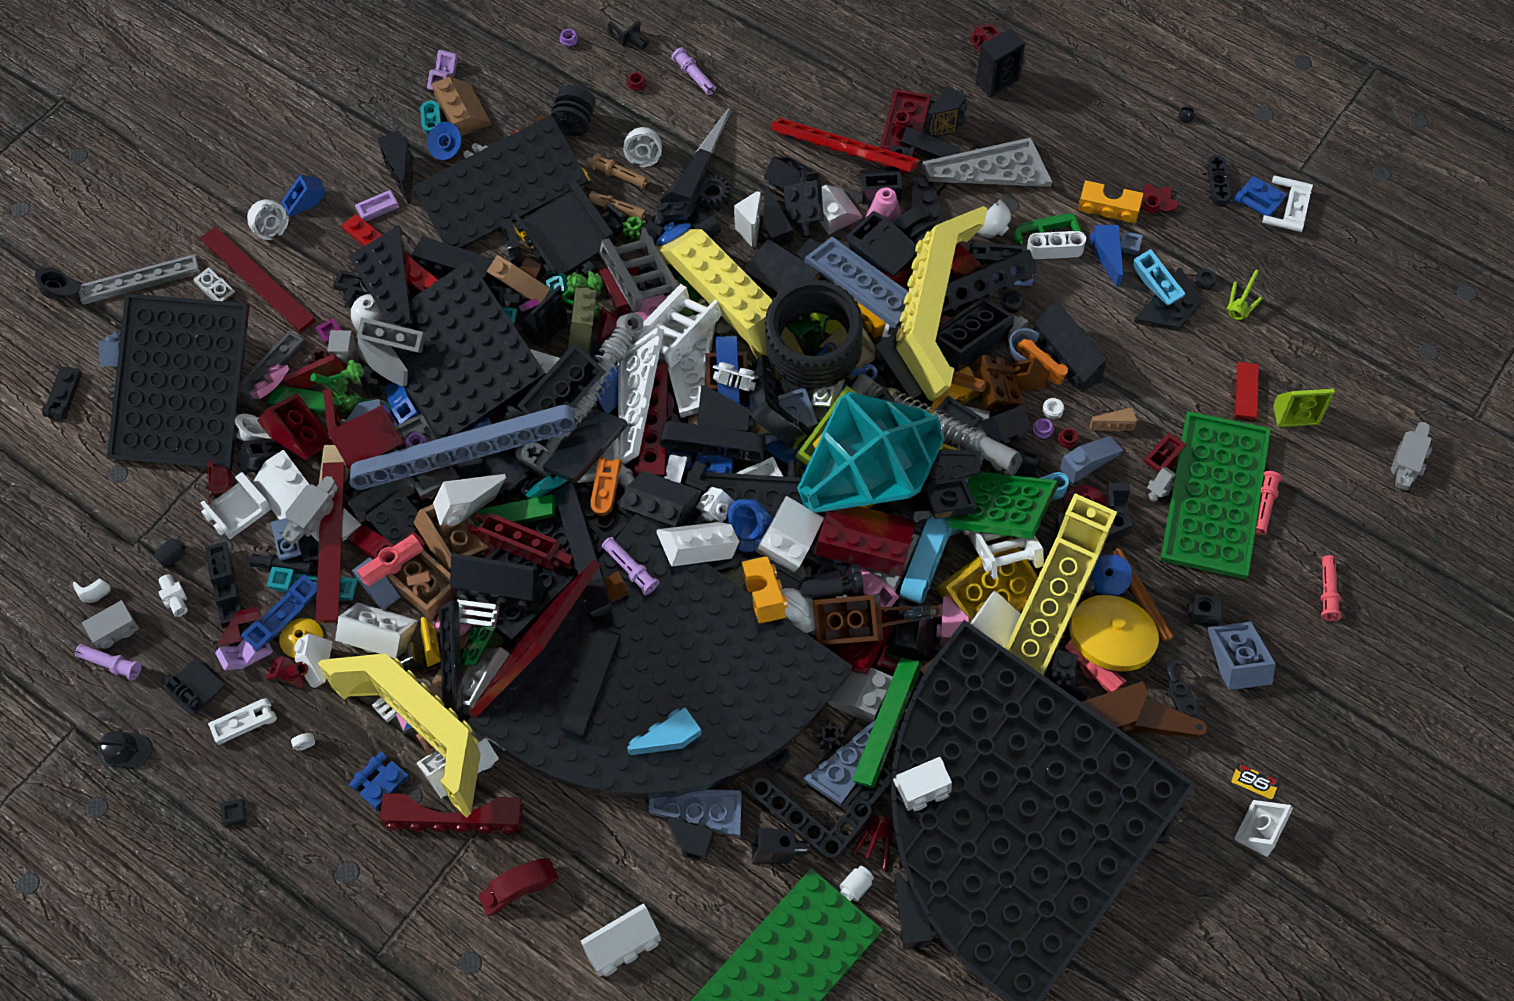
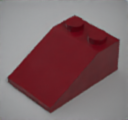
[257,393,333,460]
[328,403,405,469]

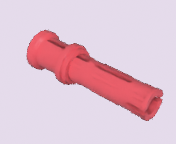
[1255,471,1282,535]
[1320,555,1342,621]

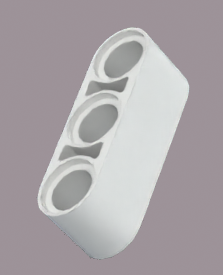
[1027,231,1086,259]

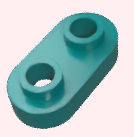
[420,101,441,135]

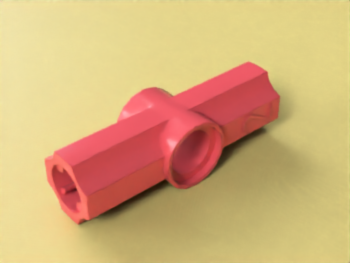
[357,534,424,587]
[1064,639,1126,693]

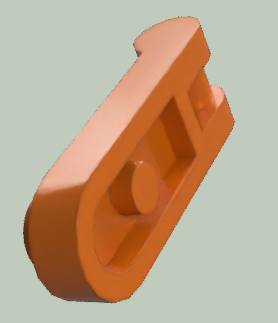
[1016,339,1068,385]
[591,457,622,516]

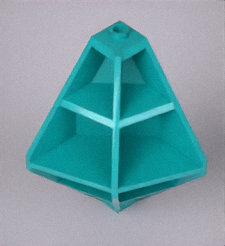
[797,392,945,513]

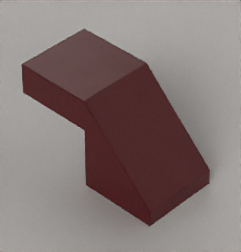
[219,606,261,646]

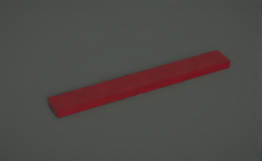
[200,227,316,334]
[316,462,345,624]

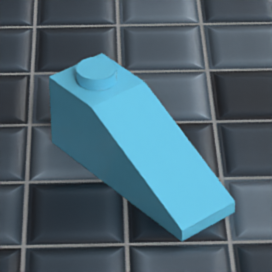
[1134,249,1186,306]

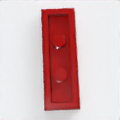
[1234,362,1259,421]

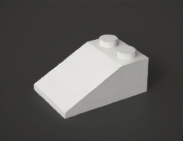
[433,474,506,526]
[756,496,824,573]

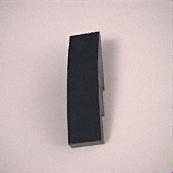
[205,541,242,629]

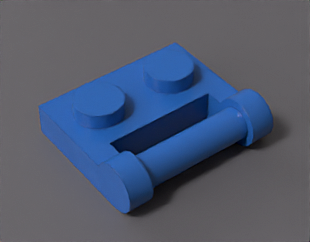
[1234,176,1287,217]

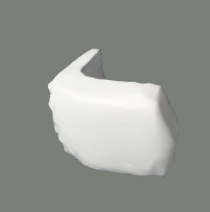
[73,579,111,603]

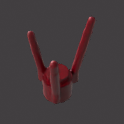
[852,815,893,871]

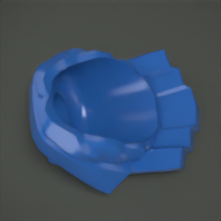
[728,499,772,555]

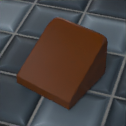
[520,257,544,280]
[605,571,629,602]

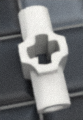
[158,574,188,617]

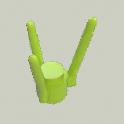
[1226,270,1263,320]

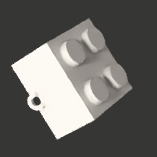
[893,757,952,811]

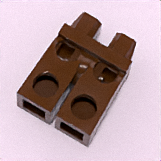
[973,355,1024,412]

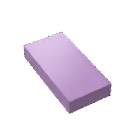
[355,190,400,222]

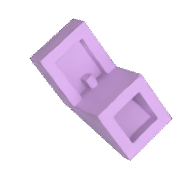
[427,50,458,90]
[215,639,273,670]

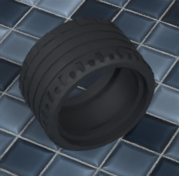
[765,279,863,389]

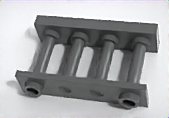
[600,229,680,313]

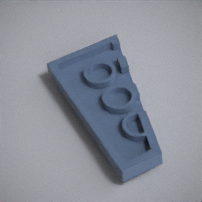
[803,721,875,806]
[648,790,742,838]

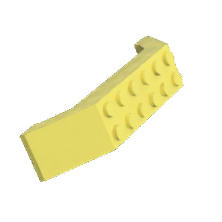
[896,206,988,402]
[655,229,804,381]
[1005,493,1117,676]
[317,653,481,818]

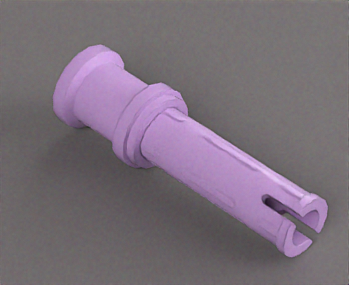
[671,47,716,95]
[602,537,659,595]
[75,644,141,681]

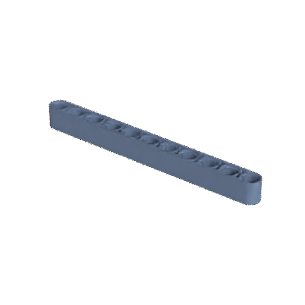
[350,405,575,490]

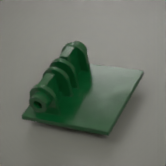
[461,626,503,666]

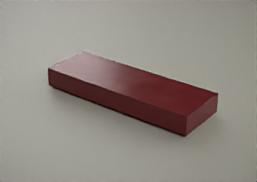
[284,354,347,389]

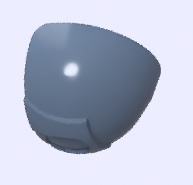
[1008,328,1039,362]

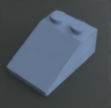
[1208,622,1275,690]

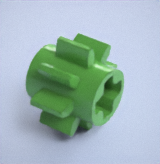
[623,216,646,241]

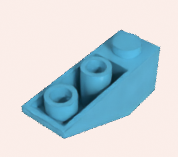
[627,708,701,755]

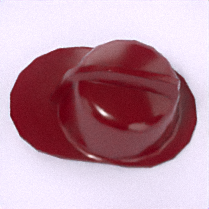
[207,460,233,506]

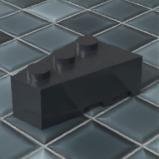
[874,333,928,406]

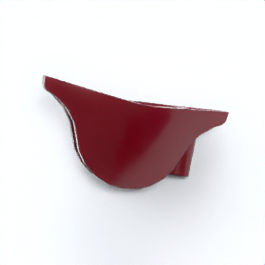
[598,307,619,344]

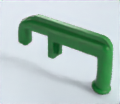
[1013,213,1083,244]

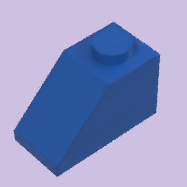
[281,174,326,216]

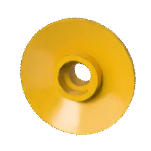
[279,618,324,659]

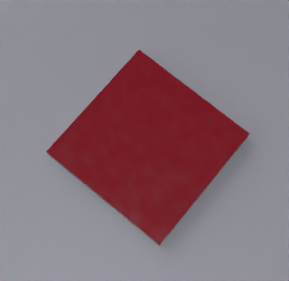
[470,560,600,717]

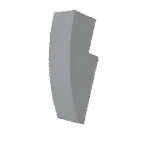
[357,338,408,387]

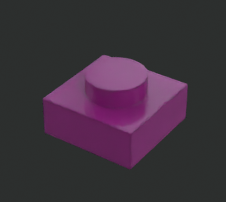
[519,298,540,320]
[316,318,342,346]

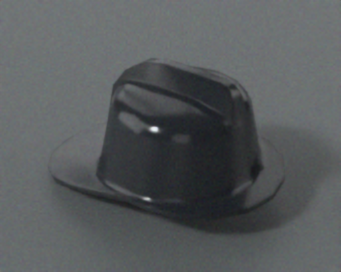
[34,267,81,300]
[97,731,151,768]

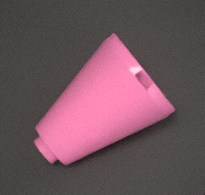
[865,188,902,223]

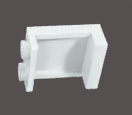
[200,472,271,540]

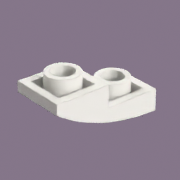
[193,267,235,301]
[811,380,844,407]

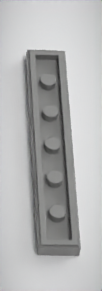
[79,254,201,305]

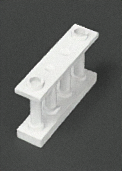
[631,284,722,369]
[963,530,1044,579]

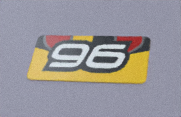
[1231,764,1279,799]

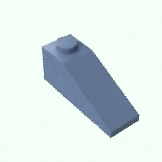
[1060,436,1123,484]

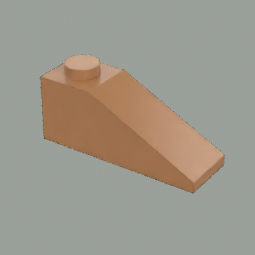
[487,255,552,303]

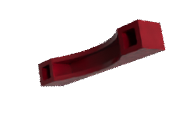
[380,793,524,834]

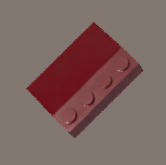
[816,506,916,577]

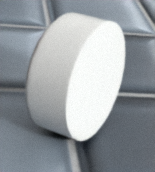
[1042,398,1064,420]
[291,733,315,750]

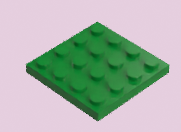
[947,471,1058,539]

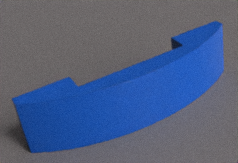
[716,336,740,404]
[241,574,317,651]

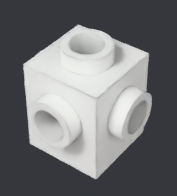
[696,487,735,523]

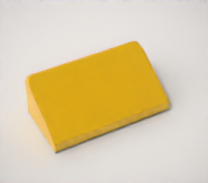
[421,617,441,667]

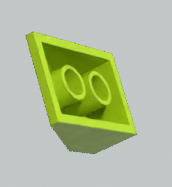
[1273,389,1335,427]

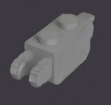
[1390,422,1433,490]
[281,476,338,545]

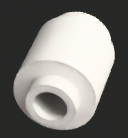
[840,866,874,901]

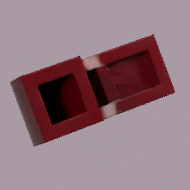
[478,858,559,916]

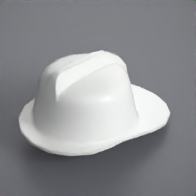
[235,414,272,441]
[781,588,815,633]

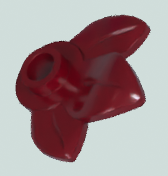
[1142,183,1179,213]

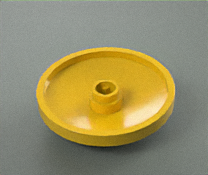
[1069,595,1159,671]

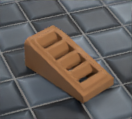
[1089,408,1137,431]

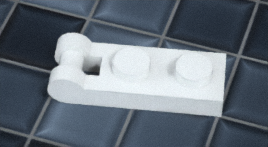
[208,698,277,745]

